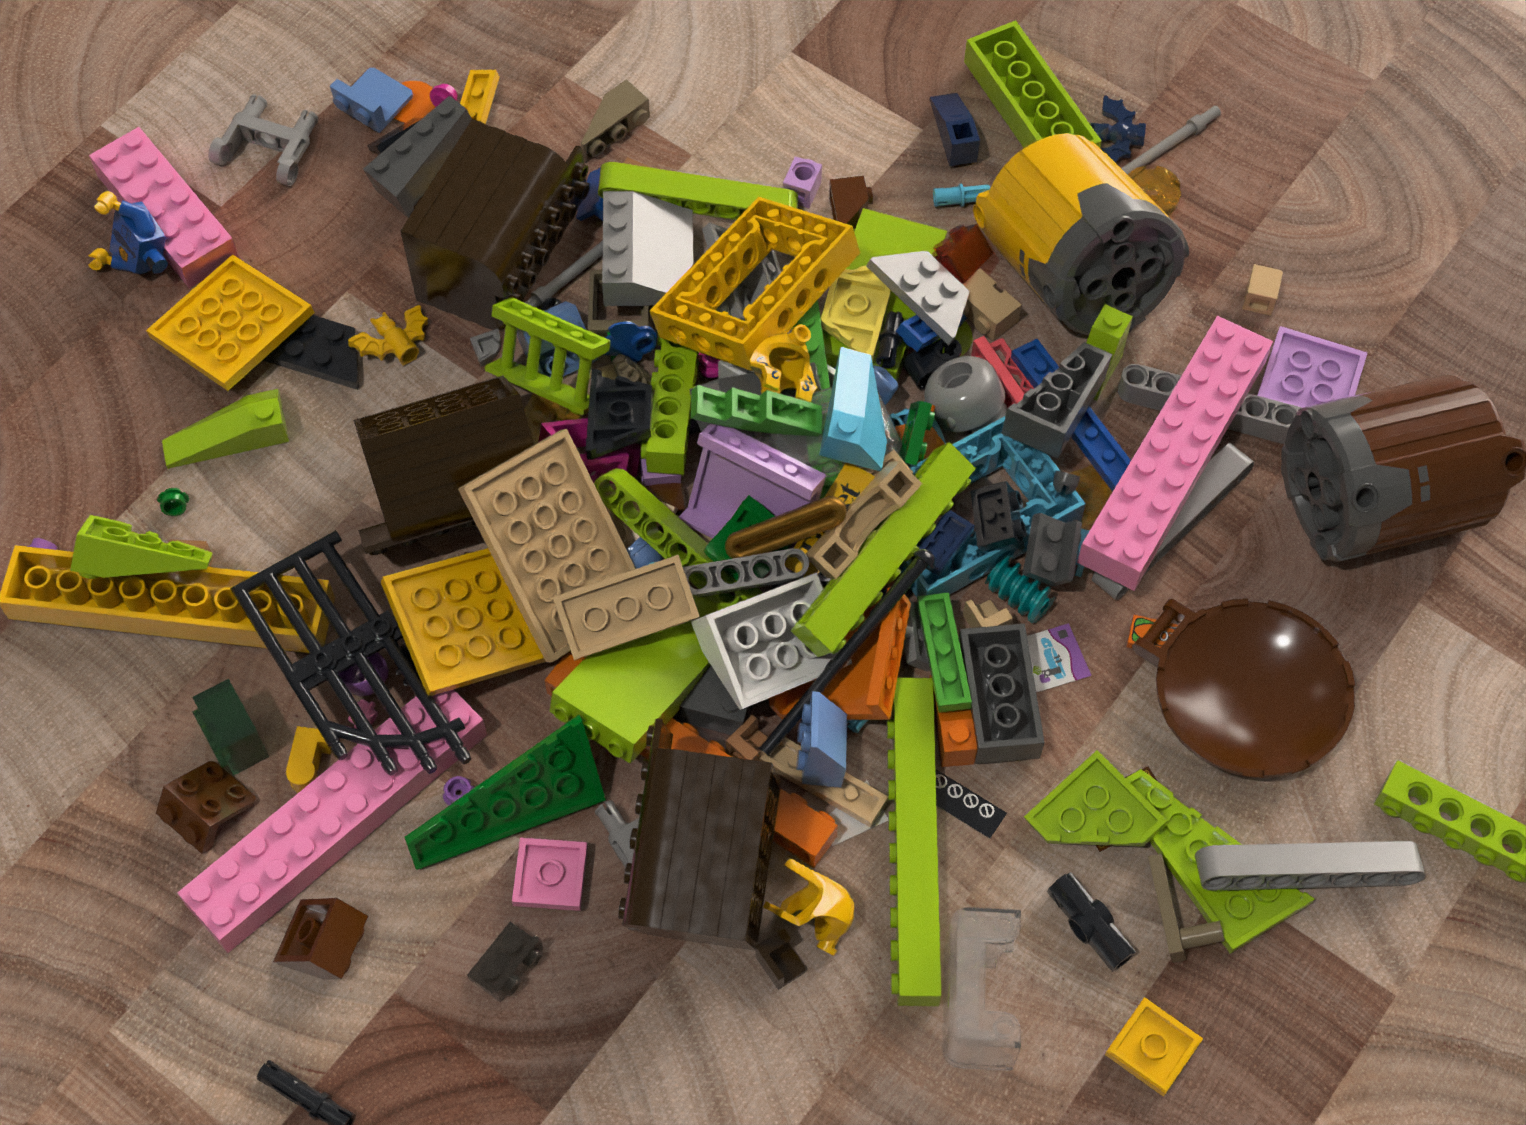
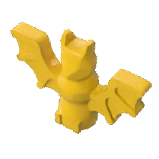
[348,305,428,366]

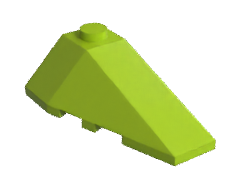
[162,389,289,469]
[70,515,213,579]

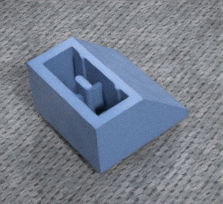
[517,301,599,378]
[796,691,847,788]

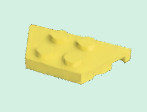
[821,266,892,362]

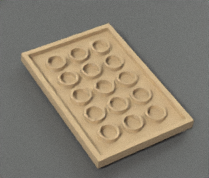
[458,429,636,662]

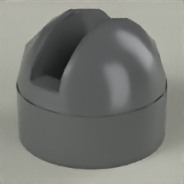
[1053,470,1080,495]

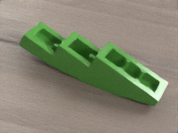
[691,385,822,436]

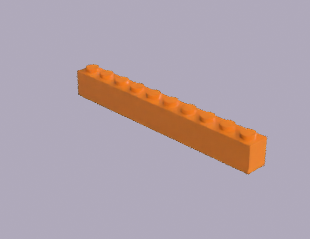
[544,652,838,868]

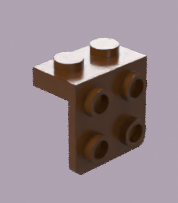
[156,761,256,854]

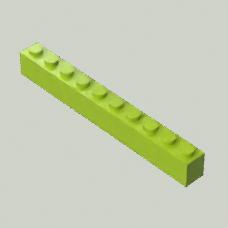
[887,678,941,1006]

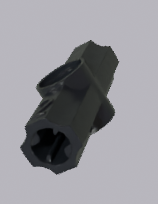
[1047,872,1136,972]

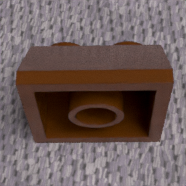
[273,898,368,979]

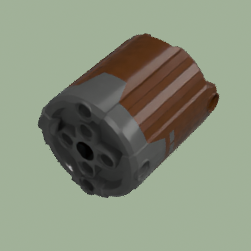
[1281,375,1526,562]

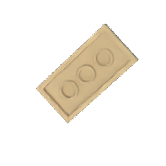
[553,555,700,661]

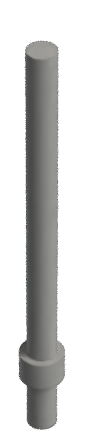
[1121,106,1221,176]
[524,240,603,308]

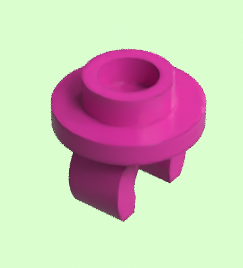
[698,352,720,378]

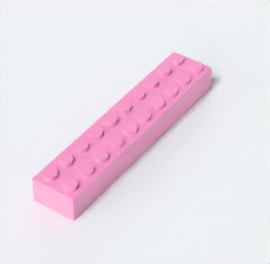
[1077,316,1273,591]
[177,689,487,953]

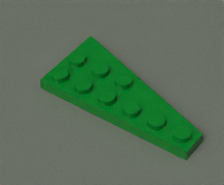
[404,715,606,870]

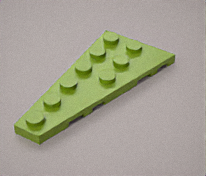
[1126,769,1315,954]

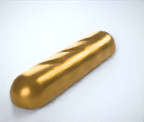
[725,496,847,559]

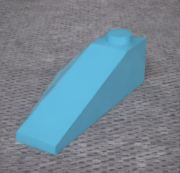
[819,347,887,471]

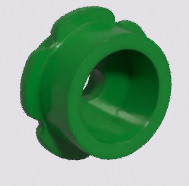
[157,488,189,516]

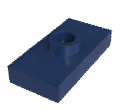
[912,510,975,577]

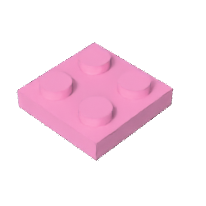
[512,838,588,911]

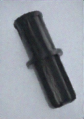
[876,311,904,368]

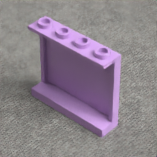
[679,423,826,572]

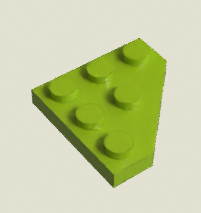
[1024,750,1168,846]

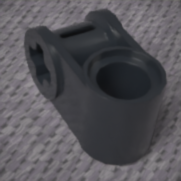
[903,339,962,390]

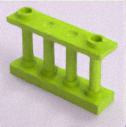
[485,297,611,415]

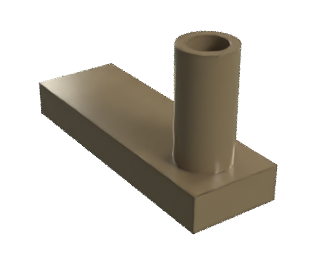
[1148,854,1224,963]

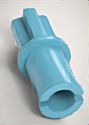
[933,183,990,207]

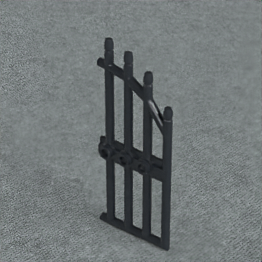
[230,530,471,776]

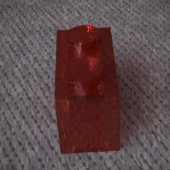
[931,223,994,284]

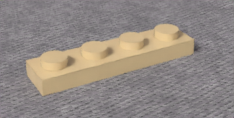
[759,737,888,828]

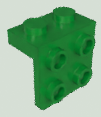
[704,495,792,590]

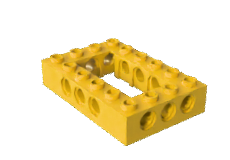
[649,197,860,371]

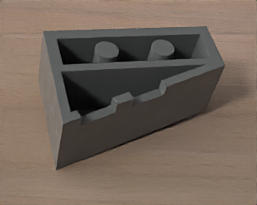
[679,665,753,735]

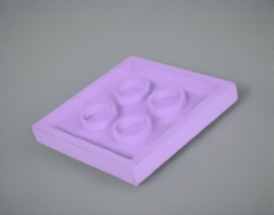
[1257,326,1367,408]

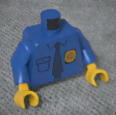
[88,191,168,274]

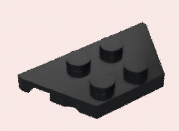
[263,315,359,390]
[586,369,653,460]

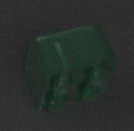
[192,679,269,775]

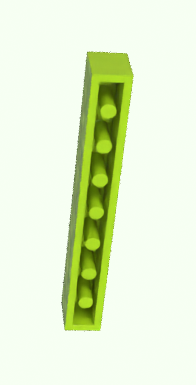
[791,442,976,657]

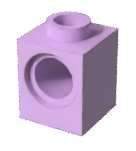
[783,156,822,208]

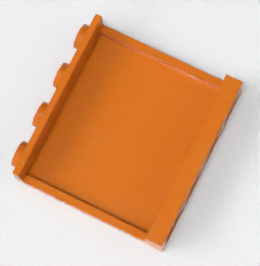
[769,588,911,720]

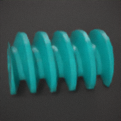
[985,555,1055,624]

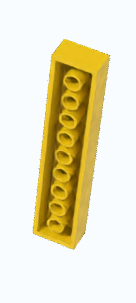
[0,545,335,653]

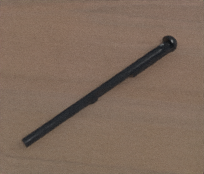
[759,549,935,756]

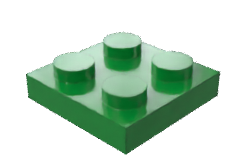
[898,401,935,467]

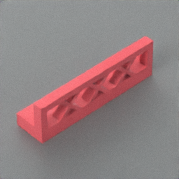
[971,336,1034,408]

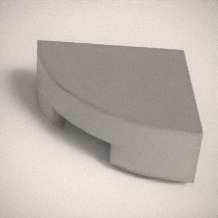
[470,329,501,367]

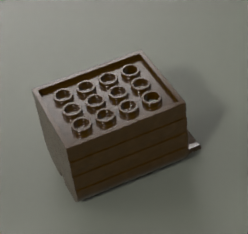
[400,119,590,330]
[353,375,534,556]
[618,718,782,951]

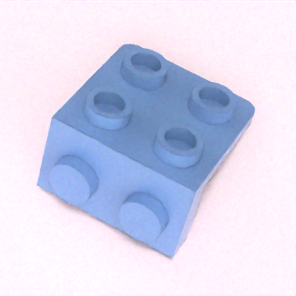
[330,68,413,133]

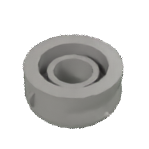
[924,356,1005,432]

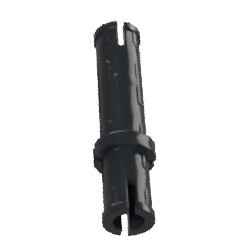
[257,1060,356,1125]

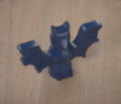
[1089,95,1146,164]

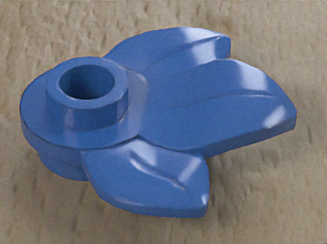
[603,321,657,362]

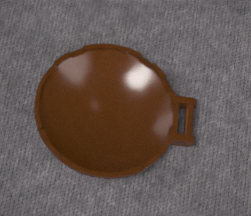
[1132,598,1355,778]

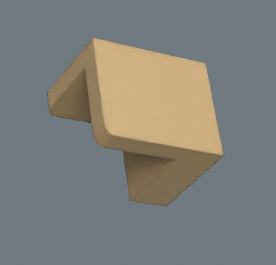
[1242,264,1283,316]
[963,600,1013,628]

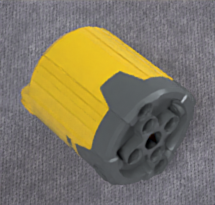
[973,133,1189,335]

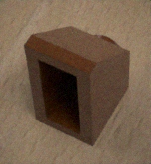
[829,176,873,231]

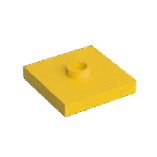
[1105,997,1203,1097]

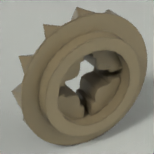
[612,354,651,385]

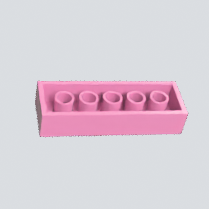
[89,127,239,289]

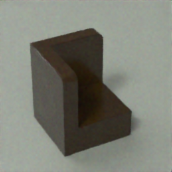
[755,928,805,990]

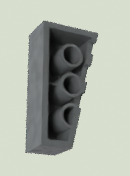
[363,96,472,218]
[1001,342,1112,458]

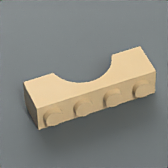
[806,461,922,579]

